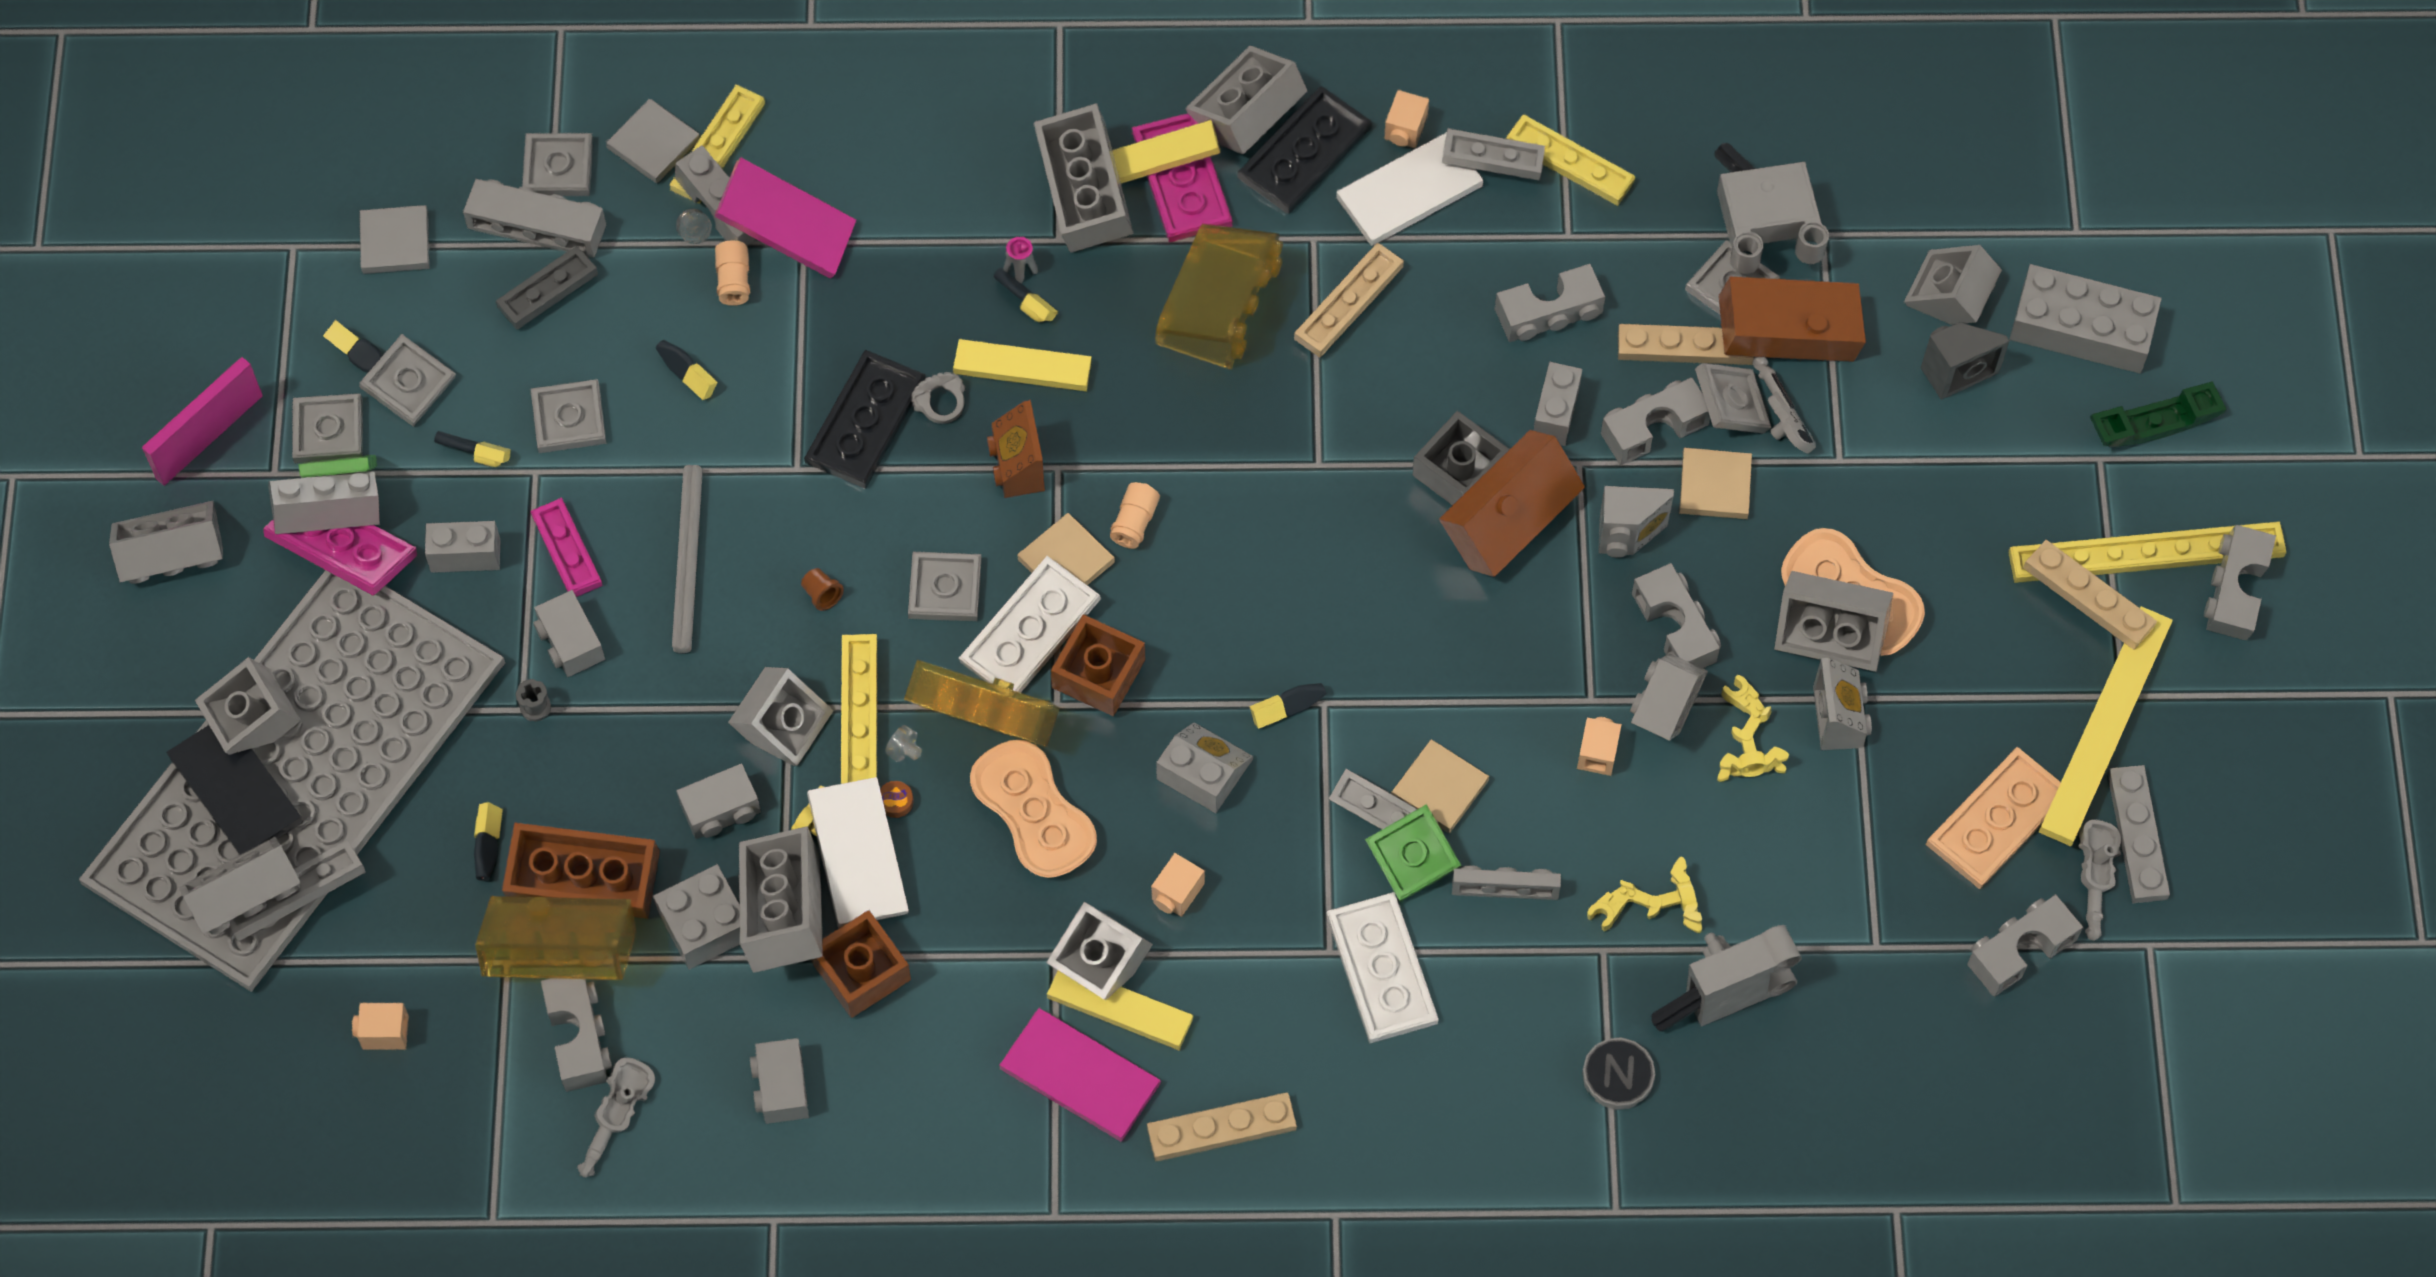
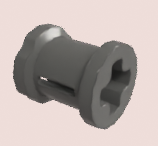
[515,679,551,722]

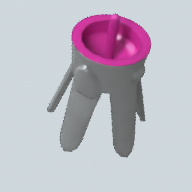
[1003,237,1038,283]

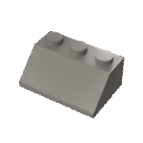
[1186,46,1307,154]
[268,471,380,534]
[109,501,223,584]
[1774,571,1894,672]
[178,837,301,935]

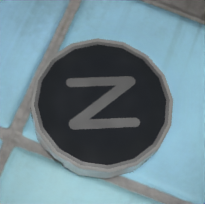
[1582,1038,1655,1110]

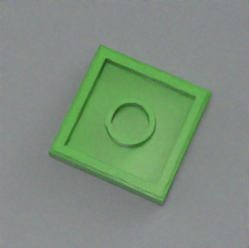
[299,454,377,478]
[1365,804,1462,901]

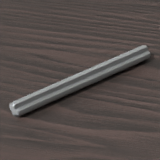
[672,465,703,653]

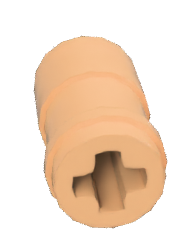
[715,240,750,306]
[1110,482,1160,549]

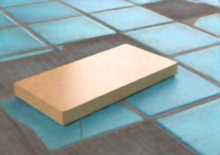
[1926,747,2061,890]

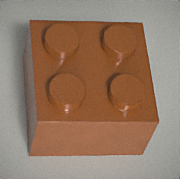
[1051,614,1145,717]
[811,910,911,1018]

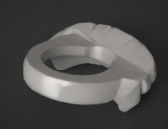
[912,372,965,424]

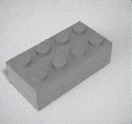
[1034,103,1133,253]
[2009,264,2162,374]
[739,826,823,973]

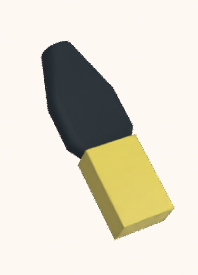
[993,268,1058,322]
[323,320,383,373]
[656,340,718,400]
[434,431,511,467]
[1250,683,1326,729]
[474,802,503,881]

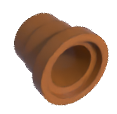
[801,568,844,611]

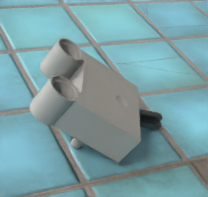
[1714,143,1829,274]
[1651,925,1802,1032]

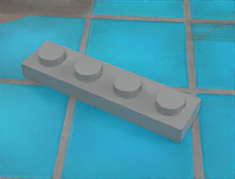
[2107,765,2170,903]
[229,840,366,941]

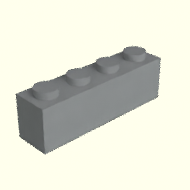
[463,179,606,258]

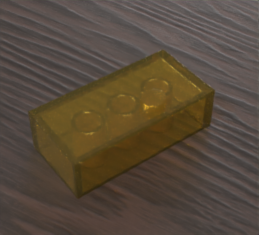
[904,660,1060,747]
[475,896,637,980]

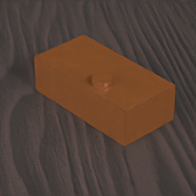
[1718,276,1866,362]
[1439,430,1585,577]
[502,822,660,919]

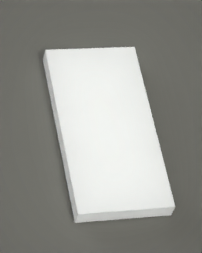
[1336,133,1483,246]
[959,556,1101,702]
[807,777,909,928]
[1326,892,1438,1044]

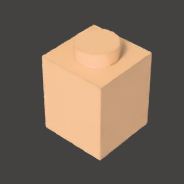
[1384,90,1429,148]
[1577,717,1622,776]
[1151,853,1205,917]
[352,1003,409,1050]

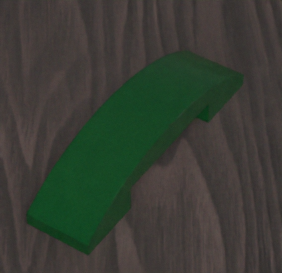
[2090,381,2227,447]

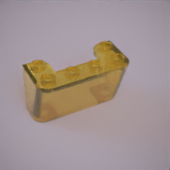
[1156,223,1283,370]

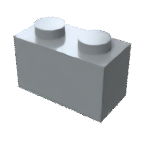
[1533,362,1583,446]
[425,521,501,573]
[533,590,605,678]
[676,763,761,839]
[750,1038,809,1124]

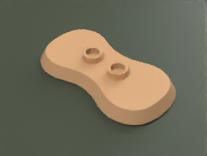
[1781,528,1925,656]
[970,739,1097,878]

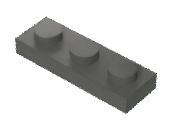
[496,246,598,330]

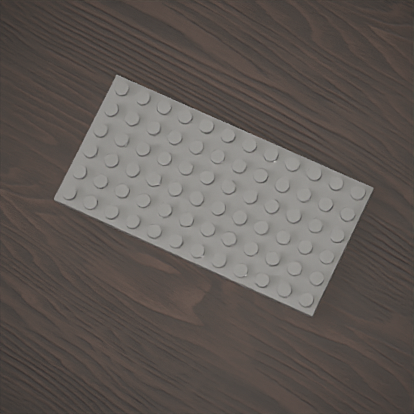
[79,570,505,992]

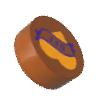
[880,781,913,818]

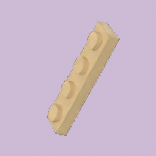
[1294,242,1404,358]
[1618,324,1754,365]
[2023,540,2157,650]
[1147,1092,1297,1162]

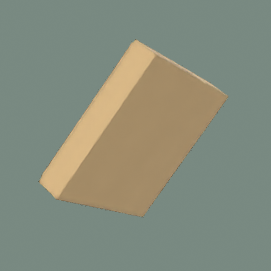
[1679,448,1752,519]
[1017,513,1115,585]
[1392,739,1489,834]

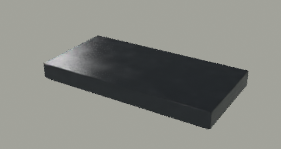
[1238,86,1372,215]
[804,350,926,489]
[166,725,304,855]

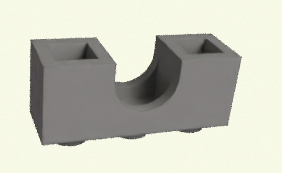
[675,145,755,245]
[1495,264,1605,342]
[1601,377,1710,466]
[2204,525,2276,640]
[1632,563,1721,668]
[1967,895,2083,997]
[541,971,612,1092]

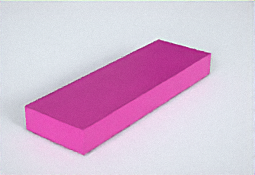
[530,498,603,597]

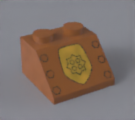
[987,400,1045,498]

